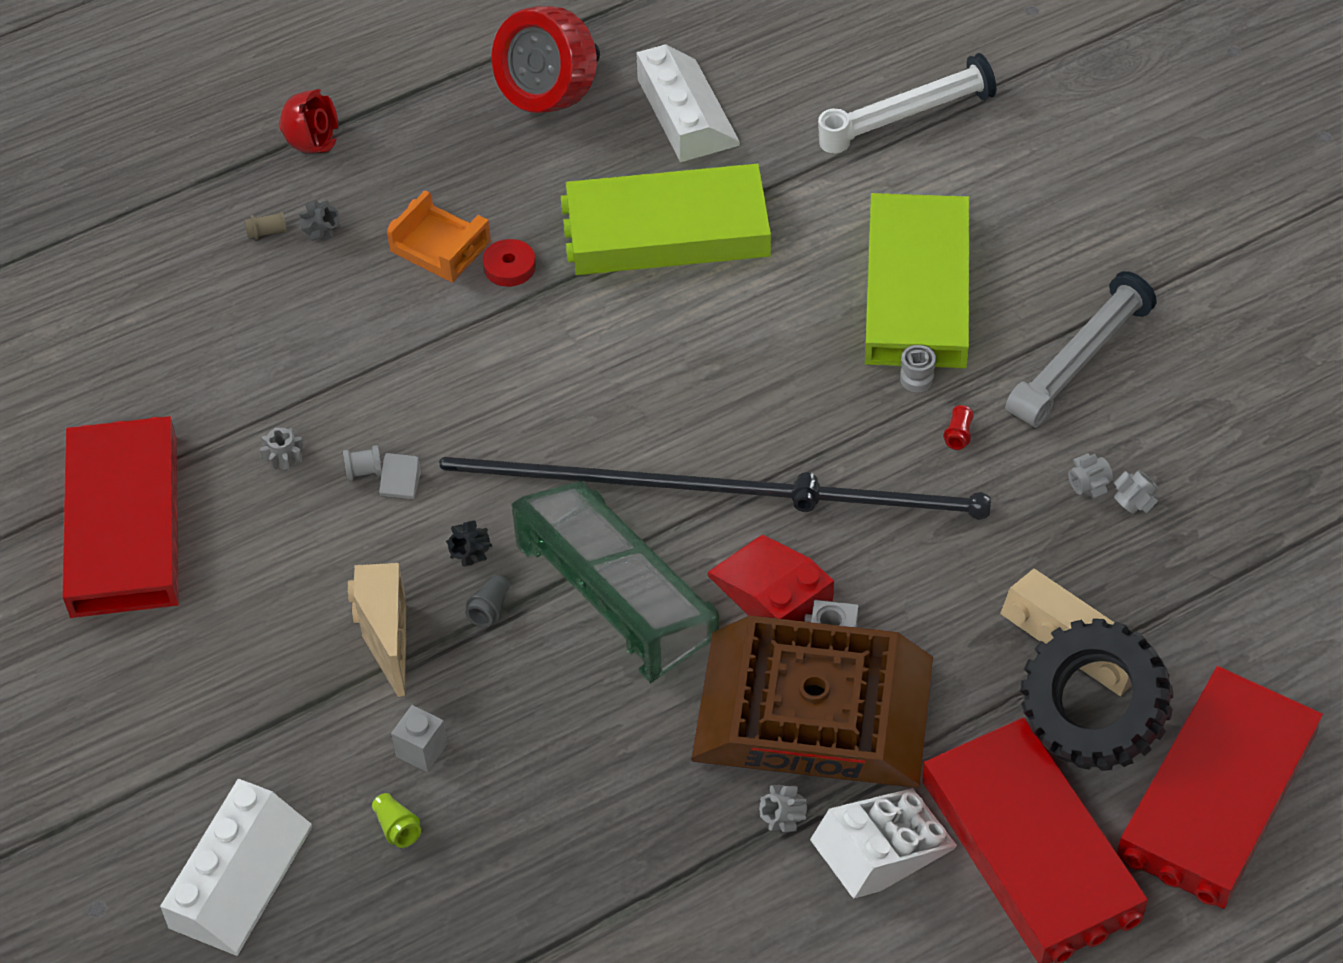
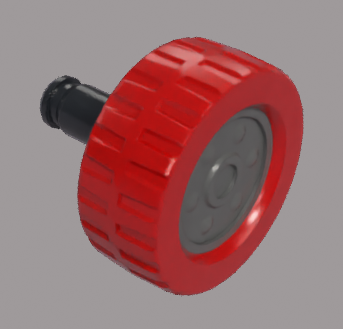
[491,6,600,113]

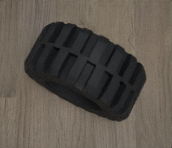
[1020,618,1174,771]

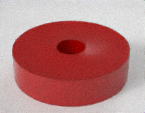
[483,239,536,287]

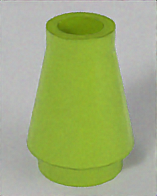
[372,793,421,848]

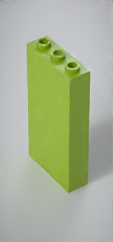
[561,164,771,275]
[865,193,969,368]

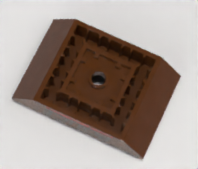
[691,616,933,788]

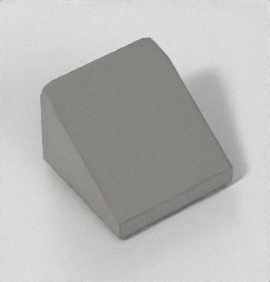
[379,453,421,499]

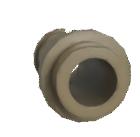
[244,212,287,241]

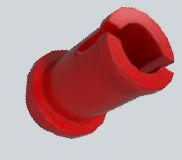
[943,405,974,450]

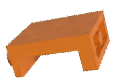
[387,190,491,283]

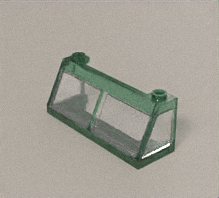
[511,481,719,684]

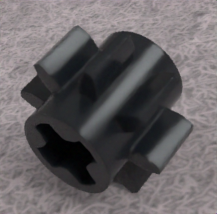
[446,520,492,567]

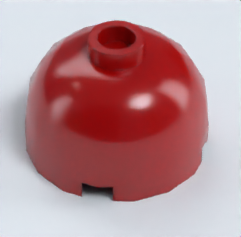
[279,89,338,154]

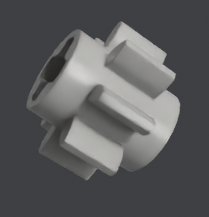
[260,428,304,470]
[1068,453,1113,499]
[1114,470,1158,514]
[759,785,807,832]

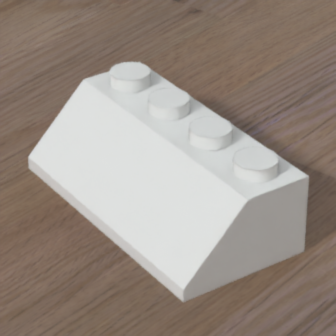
[636,44,740,162]
[160,779,312,956]

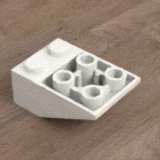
[810,788,957,899]

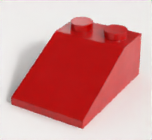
[708,534,834,622]

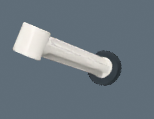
[818,53,997,154]

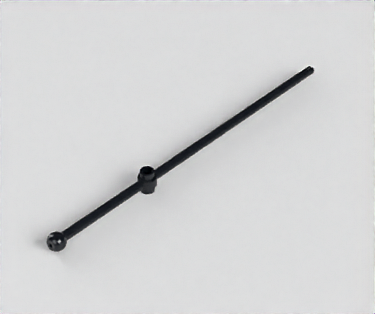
[439,457,991,520]

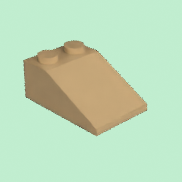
[348,563,407,697]

